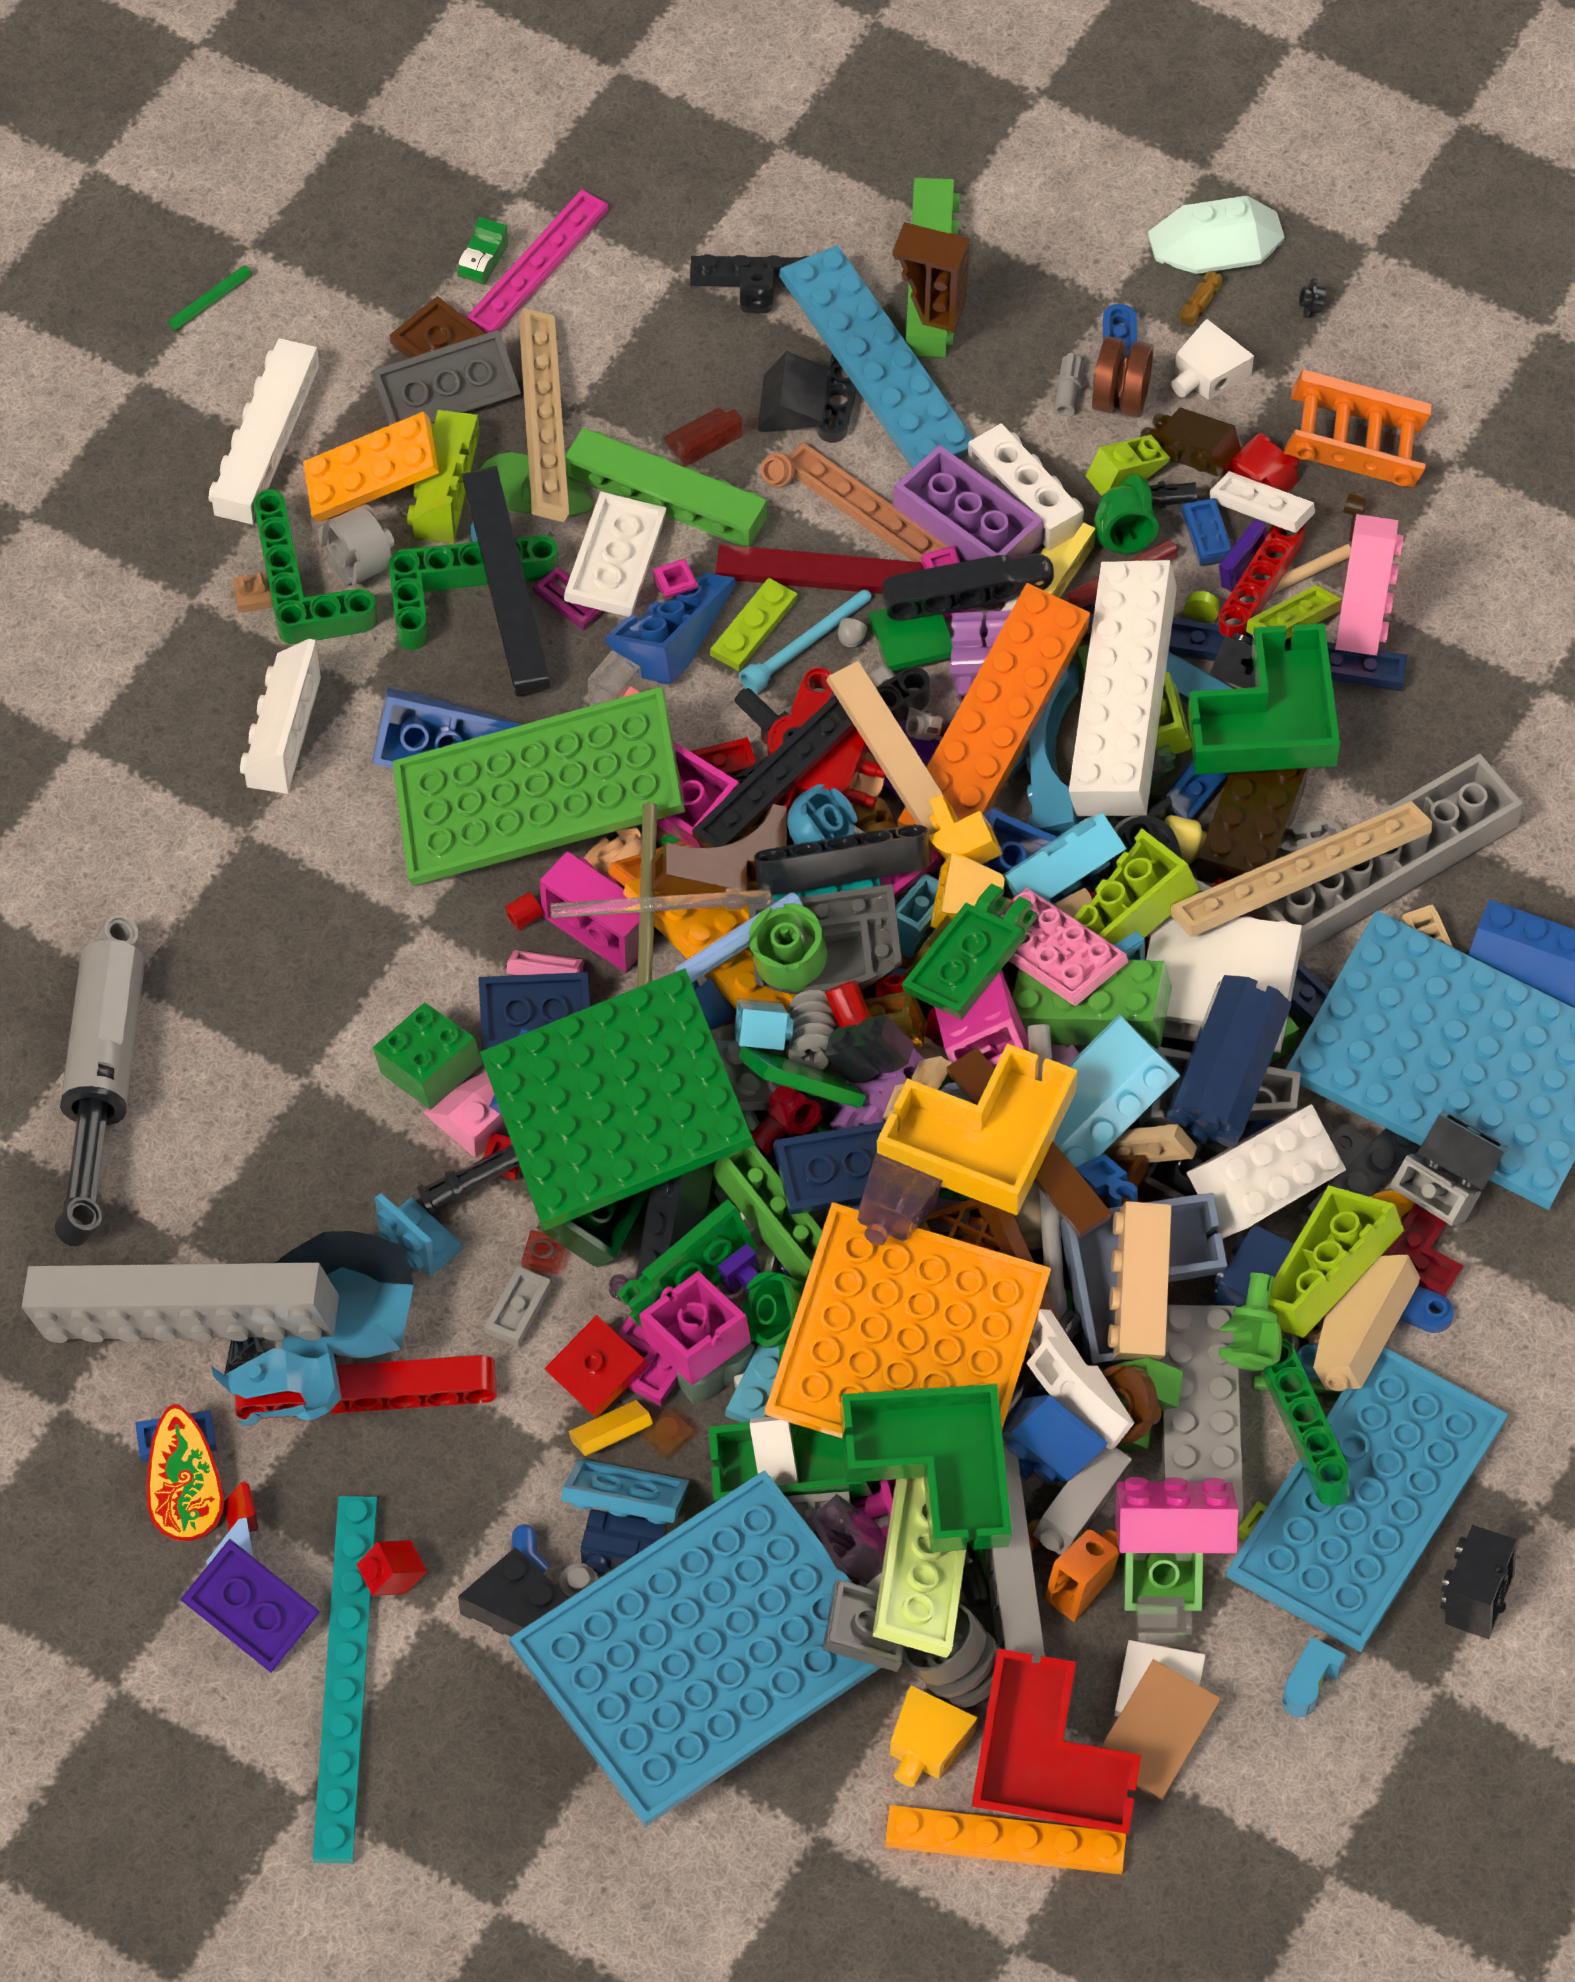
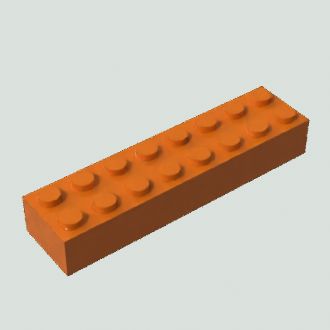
[898,583,1090,849]

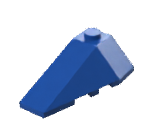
[372,687,524,768]

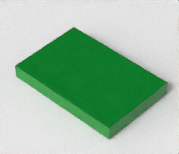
[738,1046,866,1109]

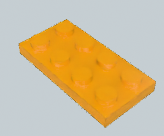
[303,411,439,522]

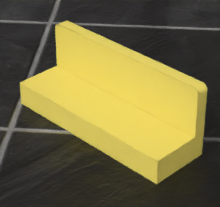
[1035,522,1095,598]

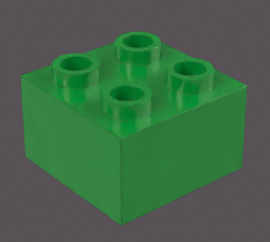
[372,1002,483,1110]

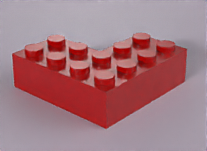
[971,1648,1142,1834]

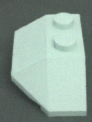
[1148,196,1285,274]

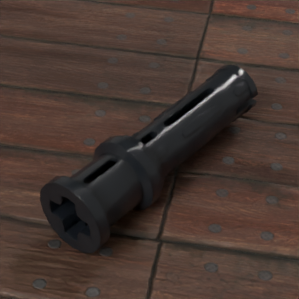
[417,1144,520,1216]

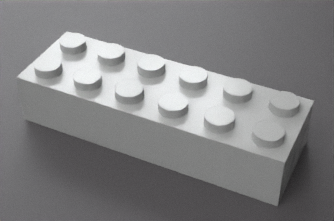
[1159,1305,1243,1527]

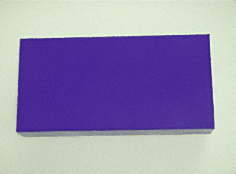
[1219,519,1267,592]

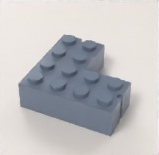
[1060,1193,1227,1369]

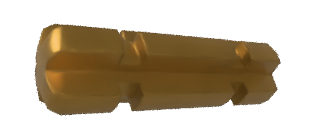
[1179,271,1223,327]

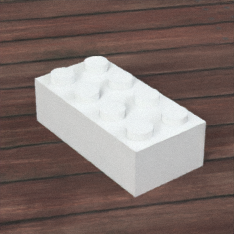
[1187,1104,1346,1239]

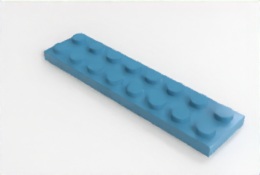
[779,245,973,469]

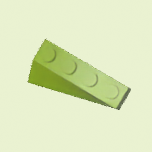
[407,410,479,544]

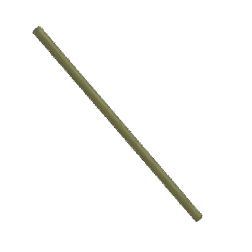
[637,802,657,987]

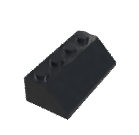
[634,1161,715,1280]

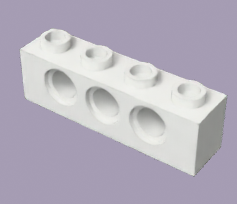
[968,423,1084,551]

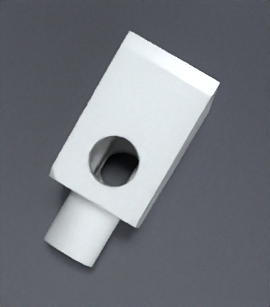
[1171,319,1254,400]

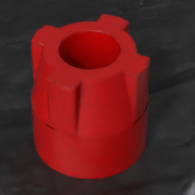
[504,892,543,931]

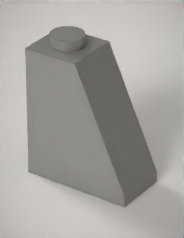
[1033,1447,1132,1555]

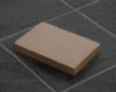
[1101,1659,1221,1801]

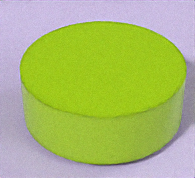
[1184,591,1220,623]

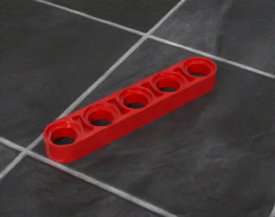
[1218,525,1305,638]

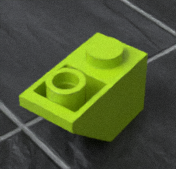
[1086,435,1170,496]

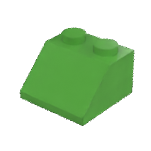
[1122,1553,1203,1611]

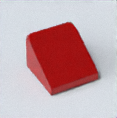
[224,1481,259,1532]

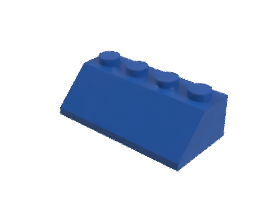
[1468,899,1575,1008]

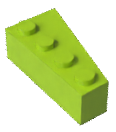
[1073,829,1199,945]

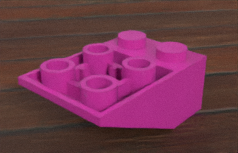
[935,970,1029,1069]

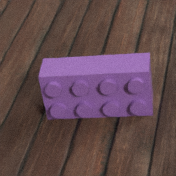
[893,445,1043,562]

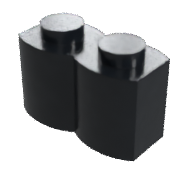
[824,1015,914,1083]

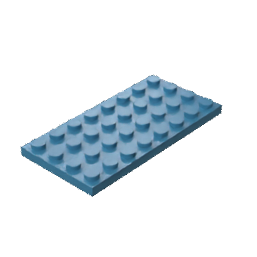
[1226,1347,1508,1652]

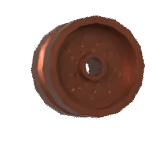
[1092,336,1154,418]

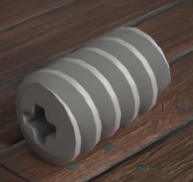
[788,990,836,1070]

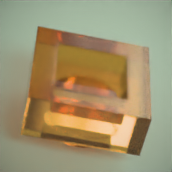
[640,1406,694,1460]

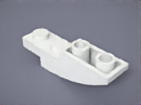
[1027,1309,1134,1449]

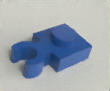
[1075,1154,1138,1208]

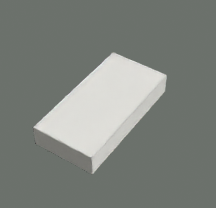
[749,1417,800,1485]

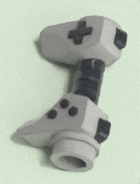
[906,707,956,740]

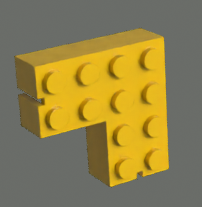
[877,1043,1077,1215]

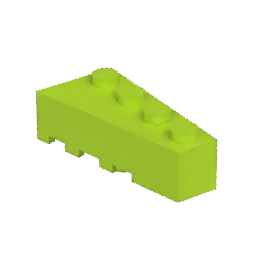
[1268,1185,1404,1338]

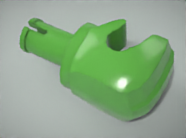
[1219,1273,1282,1371]

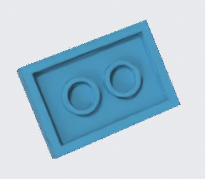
[561,1458,690,1524]

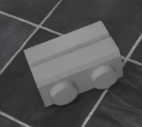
[1390,1153,1481,1226]

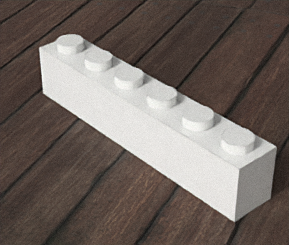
[209,338,319,525]

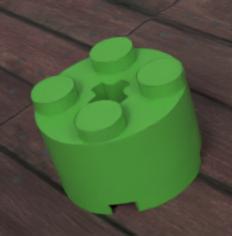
[749,903,827,992]

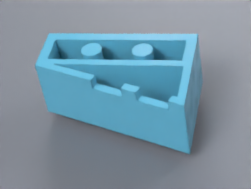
[1003,812,1126,904]

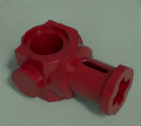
[750,1085,823,1157]

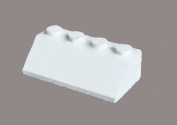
[240,639,321,794]

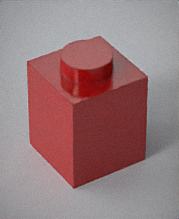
[356,1540,427,1596]

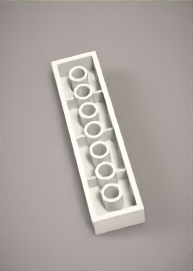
[1069,560,1177,816]

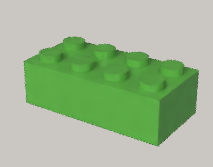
[1012,960,1172,1047]

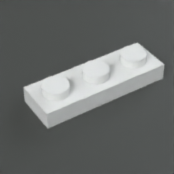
[1210,471,1315,533]

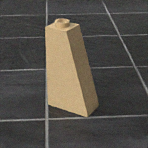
[1313,1254,1420,1391]

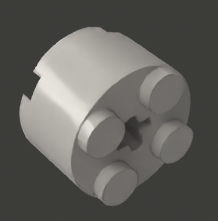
[318,504,395,586]

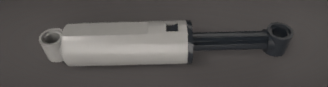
[55,915,145,1246]

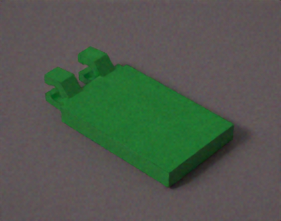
[901,883,1038,1020]
[617,1199,759,1328]

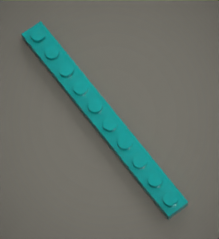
[313,1496,378,1864]

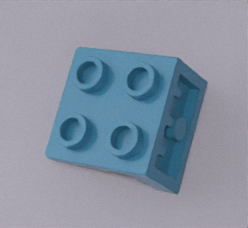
[375,1193,463,1277]

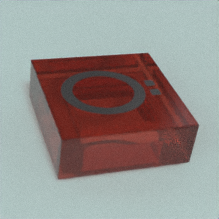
[521,1230,565,1275]

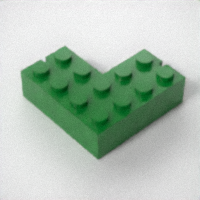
[1188,623,1340,775]
[708,1344,873,1502]
[840,1384,1012,1552]

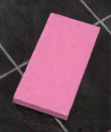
[1000,888,1128,1006]

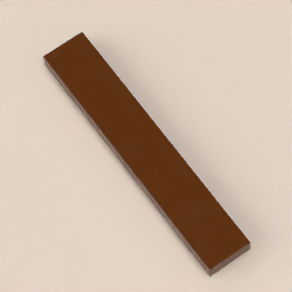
[947,1048,1111,1239]

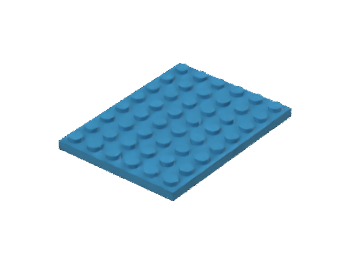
[1286,910,1575,1210]
[509,1470,882,1827]

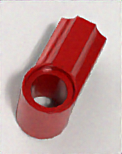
[825,980,874,1027]

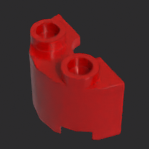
[1222,433,1299,493]

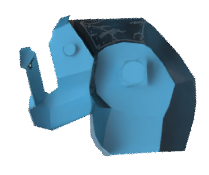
[212,1231,414,1426]

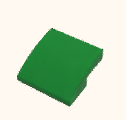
[868,608,953,671]

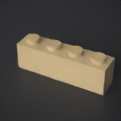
[1108,1201,1171,1361]

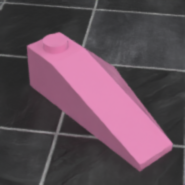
[424,1072,507,1158]

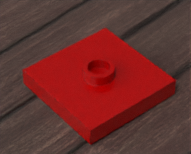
[544,1314,649,1419]

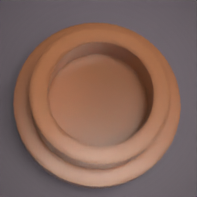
[760,453,794,487]

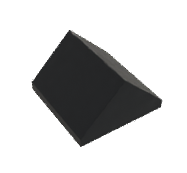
[757,351,830,432]

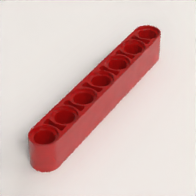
[235,1355,497,1420]

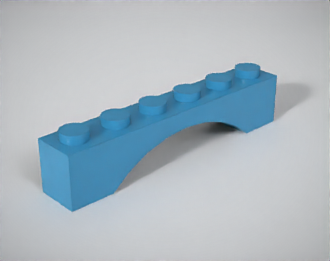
[1026,656,1085,837]

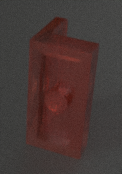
[664,408,742,467]

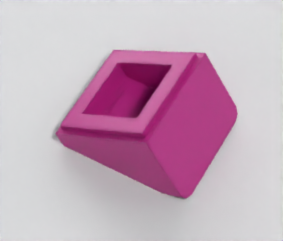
[653,558,698,598]

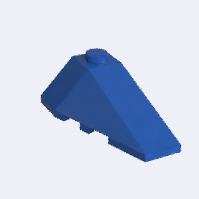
[605,573,736,684]

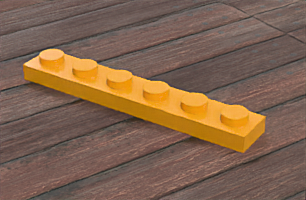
[885,1805,1126,1875]

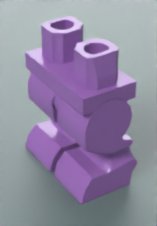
[950,610,1012,703]
[830,1048,924,1130]

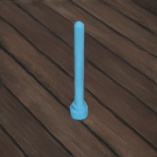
[739,590,872,695]

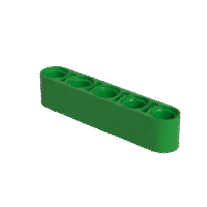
[1262,1338,1350,1506]

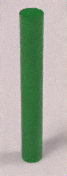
[167,265,252,331]

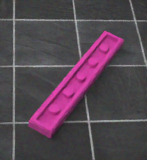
[465,189,608,334]

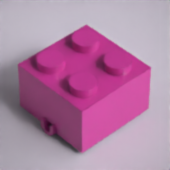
[639,1271,751,1386]

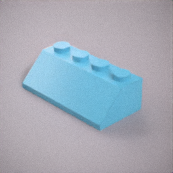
[1055,1014,1180,1168]

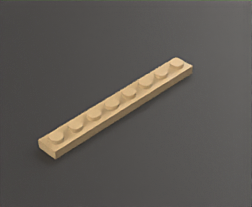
[519,308,569,522]
[1171,801,1432,937]

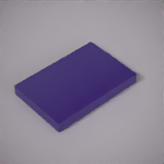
[180,1538,321,1673]

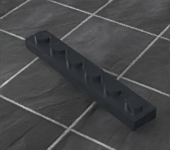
[692,694,856,848]

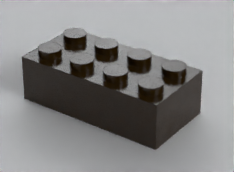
[1197,768,1308,885]

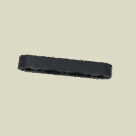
[817,354,857,443]

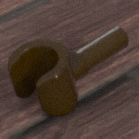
[1344,493,1366,541]

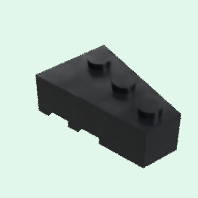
[458,1547,569,1637]

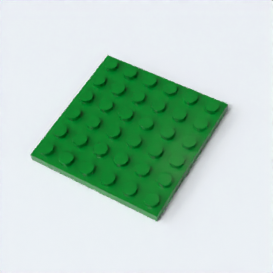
[479,968,755,1231]

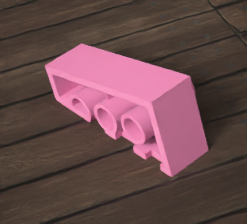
[1335,514,1404,656]

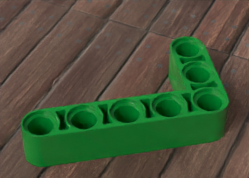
[254,489,377,644]
[389,535,559,650]

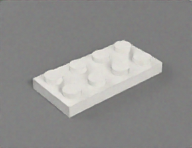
[564,491,667,617]

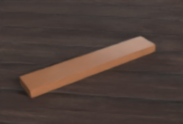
[788,441,948,562]

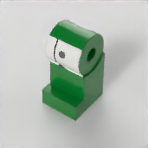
[457,217,508,285]

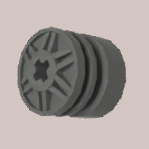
[903,1604,1002,1709]

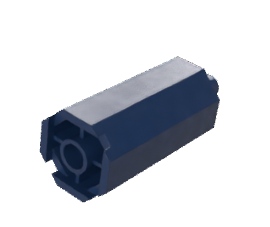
[1166,975,1292,1147]

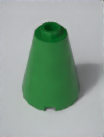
[740,1271,806,1348]

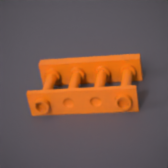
[1284,369,1432,487]

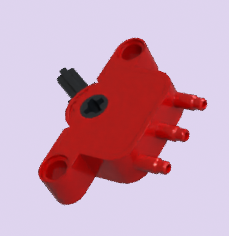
[734,667,886,820]

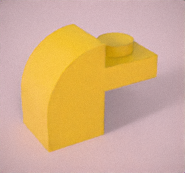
[928,794,1003,864]

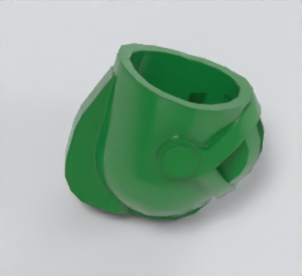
[1094,474,1159,554]

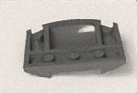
[748,884,902,995]

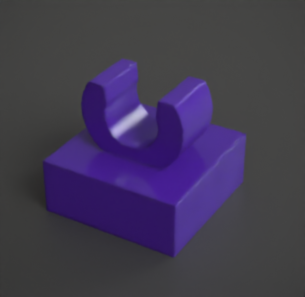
[717,1244,761,1294]

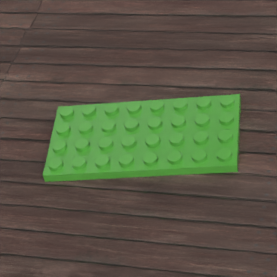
[392,686,685,886]

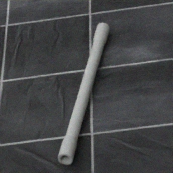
[1028,1024,1067,1320]

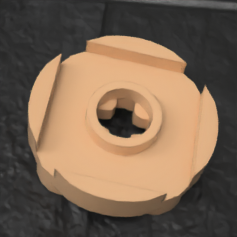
[584,826,642,880]

